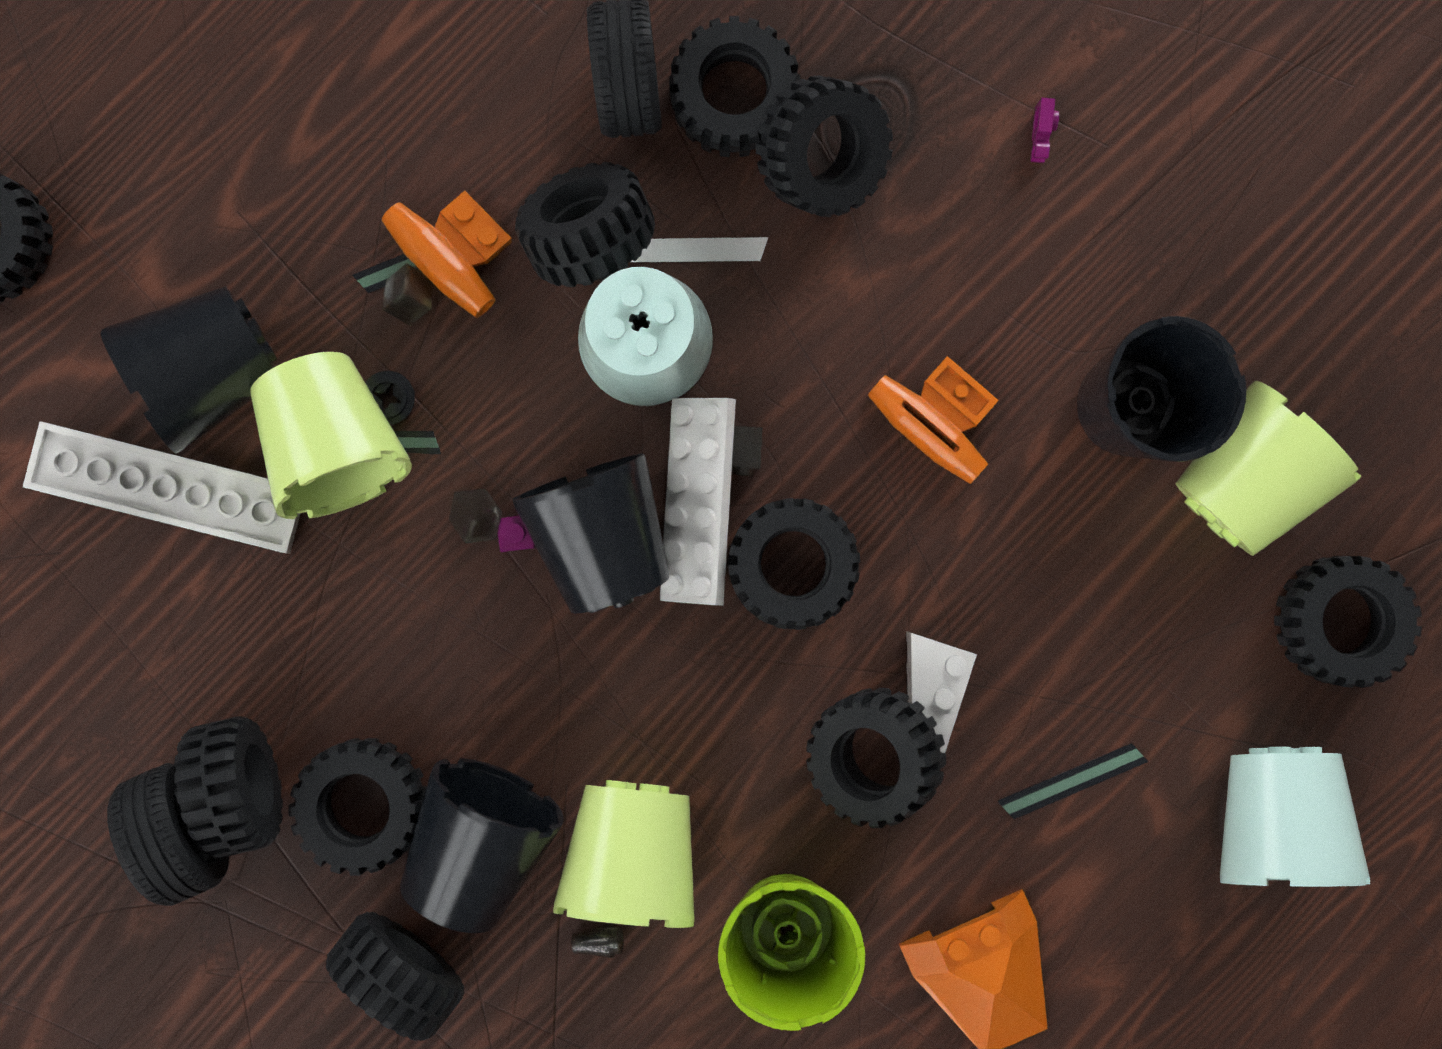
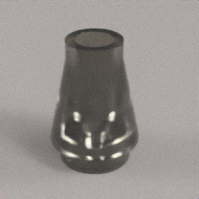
[571,923,624,958]

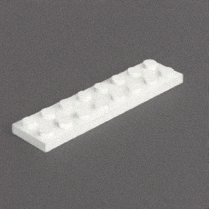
[23,421,300,554]

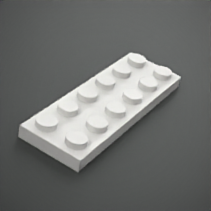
[660,398,736,606]

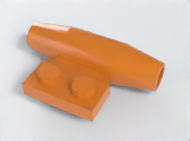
[381,191,512,318]
[868,356,999,484]

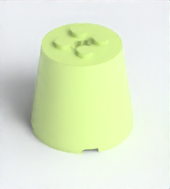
[250,352,412,519]
[1175,381,1361,556]
[553,780,694,928]

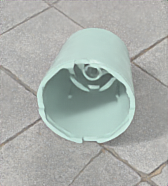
[578,267,713,406]
[1220,747,1370,887]

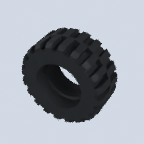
[669,16,800,157]
[756,75,893,217]
[515,162,655,287]
[0,173,53,302]
[728,498,861,630]
[1274,556,1422,688]
[806,688,946,829]
[174,716,283,859]
[288,738,427,876]
[326,912,464,1041]

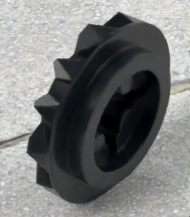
[365,371,415,425]

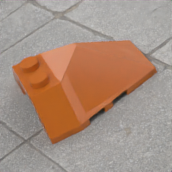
[899,889,1048,1049]

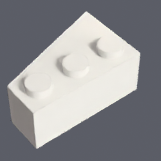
[906,631,977,753]

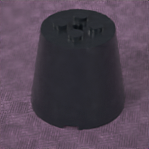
[100,286,278,453]
[1077,316,1246,462]
[512,453,669,614]
[400,758,564,933]

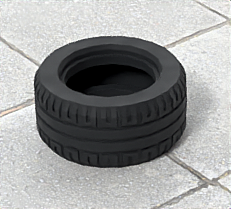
[587,0,662,138]
[107,763,229,906]

